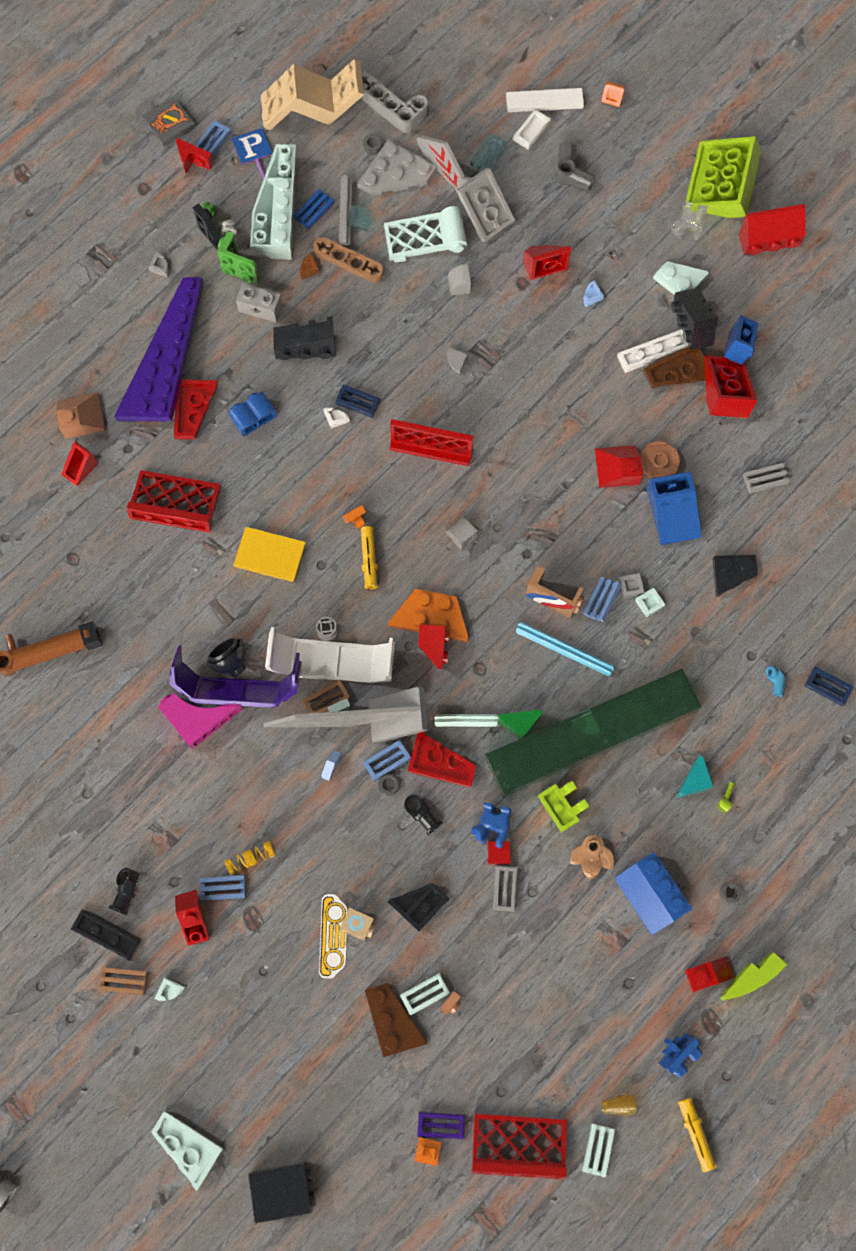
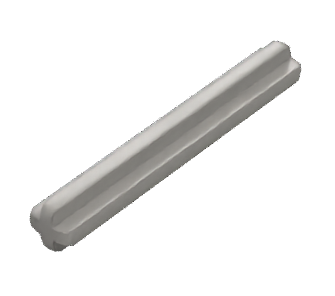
[339,175,352,247]

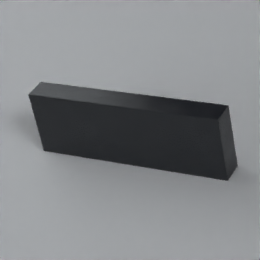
[71,909,141,961]

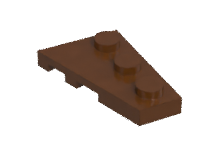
[642,346,705,388]
[365,983,427,1057]

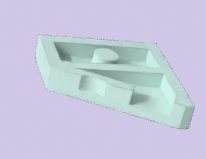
[653,261,709,295]

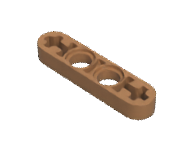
[313,237,383,282]

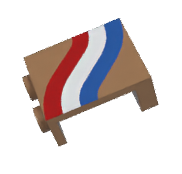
[525,566,585,618]

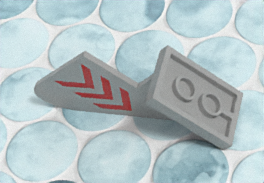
[417,135,515,242]

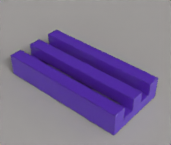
[417,1112,465,1139]

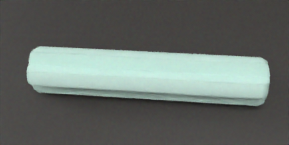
[435,714,498,727]

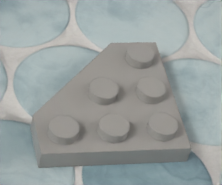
[357,140,437,196]

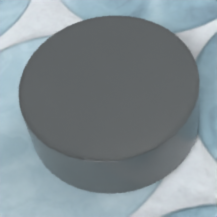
[363,134,383,155]
[378,774,400,797]

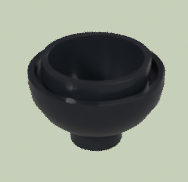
[207,638,246,677]

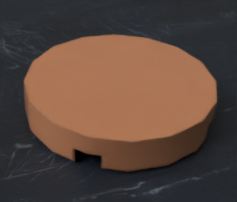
[640,441,680,479]

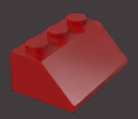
[738,204,806,255]

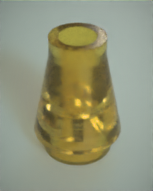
[602,1093,636,1117]

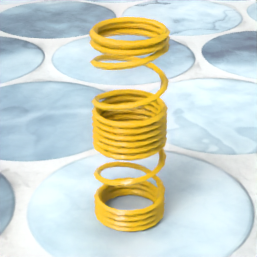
[225,840,276,876]

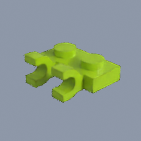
[537,781,589,833]

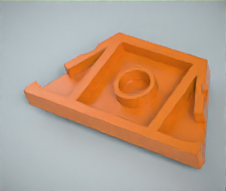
[388,589,468,642]

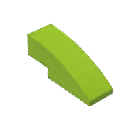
[719,952,787,1000]

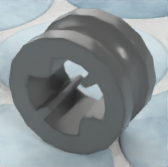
[719,883,742,903]

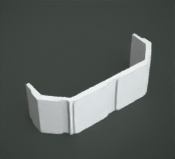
[265,627,395,684]

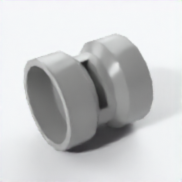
[316,616,338,642]

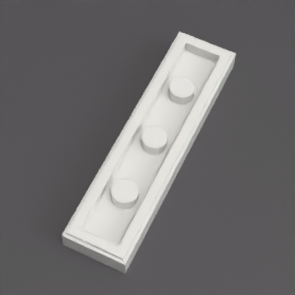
[506,88,584,113]
[617,329,689,373]

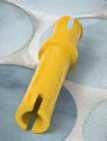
[360,526,378,590]
[678,1097,717,1172]

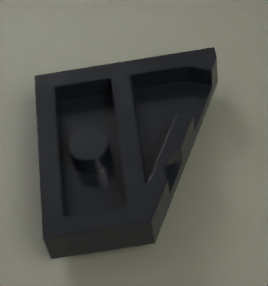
[713,555,758,597]
[388,883,449,932]

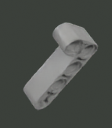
[361,73,428,133]

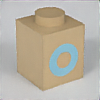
[340,907,376,941]

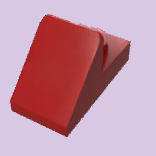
[176,138,214,174]
[684,956,735,992]

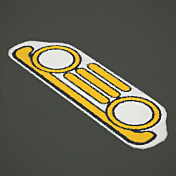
[319,894,347,979]

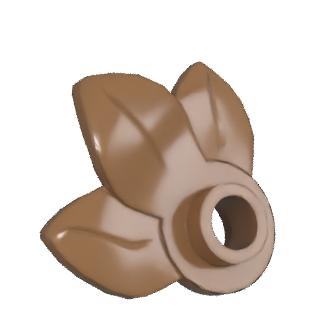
[570,834,614,879]

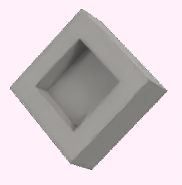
[618,573,644,599]

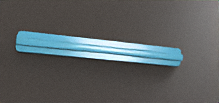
[516,622,614,676]

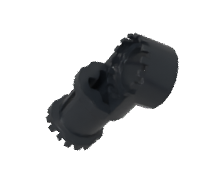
[404,794,443,836]
[109,867,139,916]

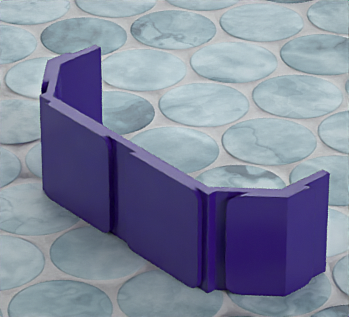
[169,645,302,708]

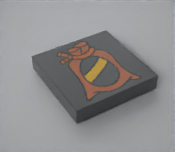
[142,96,195,147]

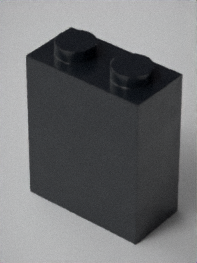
[248,1162,316,1224]

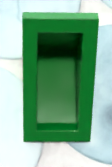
[498,710,542,741]

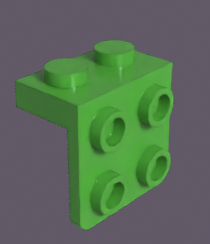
[217,231,259,284]

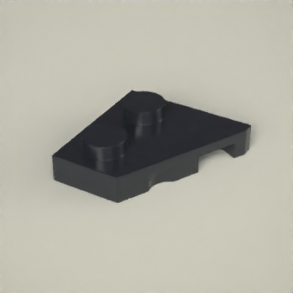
[192,203,221,250]

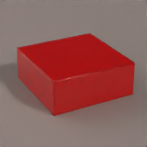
[487,841,510,865]

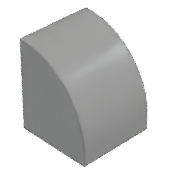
[448,264,471,295]
[445,518,478,550]

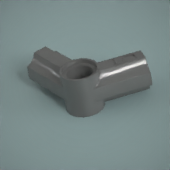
[556,141,596,192]

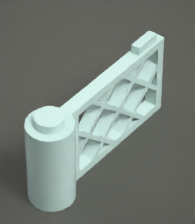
[384,206,467,263]

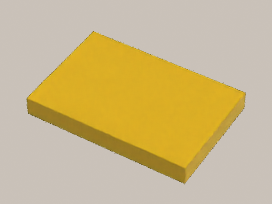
[234,527,306,582]

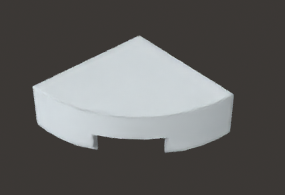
[323,407,350,429]

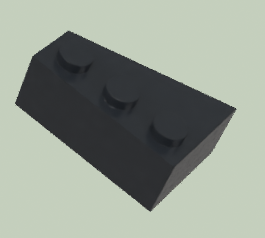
[671,288,718,350]
[273,316,335,360]

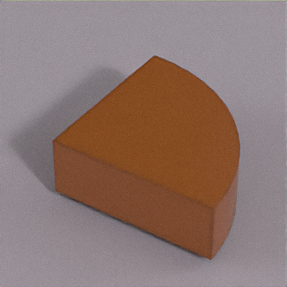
[299,253,319,280]

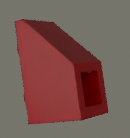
[418,623,450,669]
[175,890,210,946]

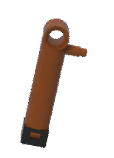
[0,621,103,676]

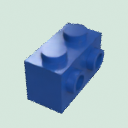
[724,315,759,365]

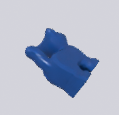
[471,802,512,848]

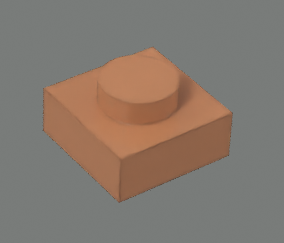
[440,991,461,1015]

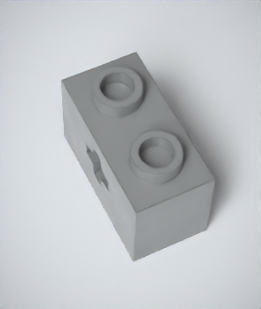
[236,283,283,322]

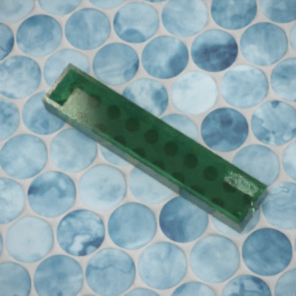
[485,668,702,797]

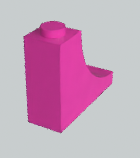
[157,693,243,750]

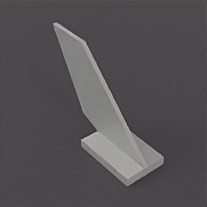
[263,687,428,743]

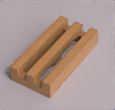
[302,679,350,713]
[98,967,148,995]

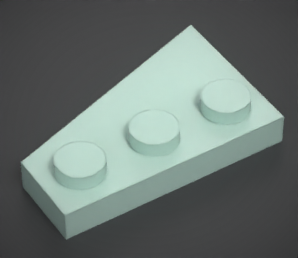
[151,1111,223,1191]

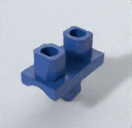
[659,1033,702,1078]

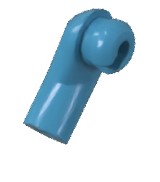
[765,666,786,697]

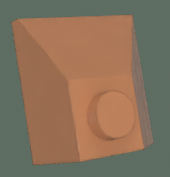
[56,392,105,439]

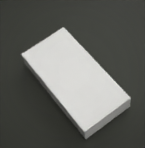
[513,109,551,150]

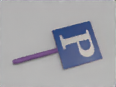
[231,128,273,180]

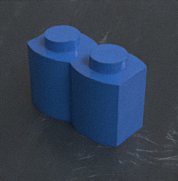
[228,391,277,437]

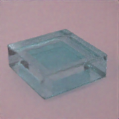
[349,205,371,231]

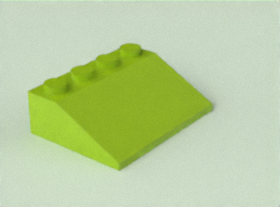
[684,136,762,218]

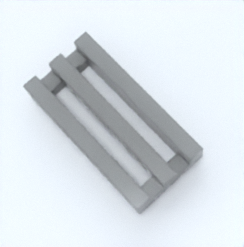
[743,463,790,494]
[493,866,518,913]

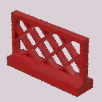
[389,419,474,467]
[126,470,221,533]
[471,1114,567,1180]

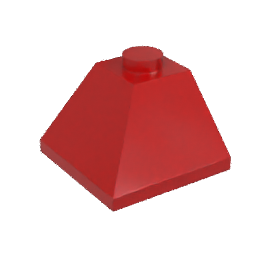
[523,245,571,280]
[595,445,643,488]

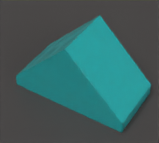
[676,755,713,798]

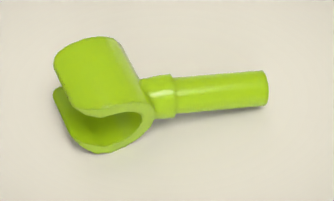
[717,782,735,813]

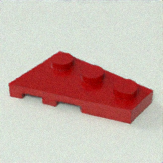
[174,380,219,440]
[408,732,476,788]

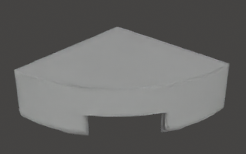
[149,252,169,278]
[447,347,467,374]

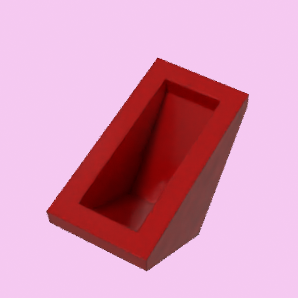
[61,441,98,486]

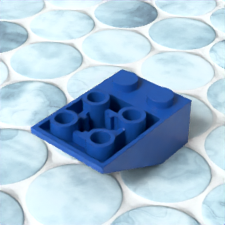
[646,472,701,545]

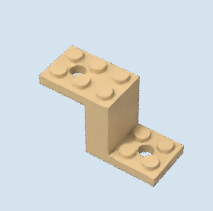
[261,59,364,130]

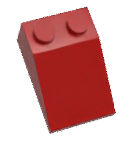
[705,355,757,418]

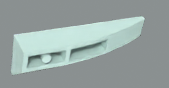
[250,144,296,259]

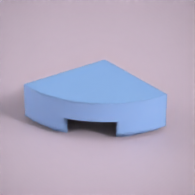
[583,280,604,307]
[322,751,342,781]

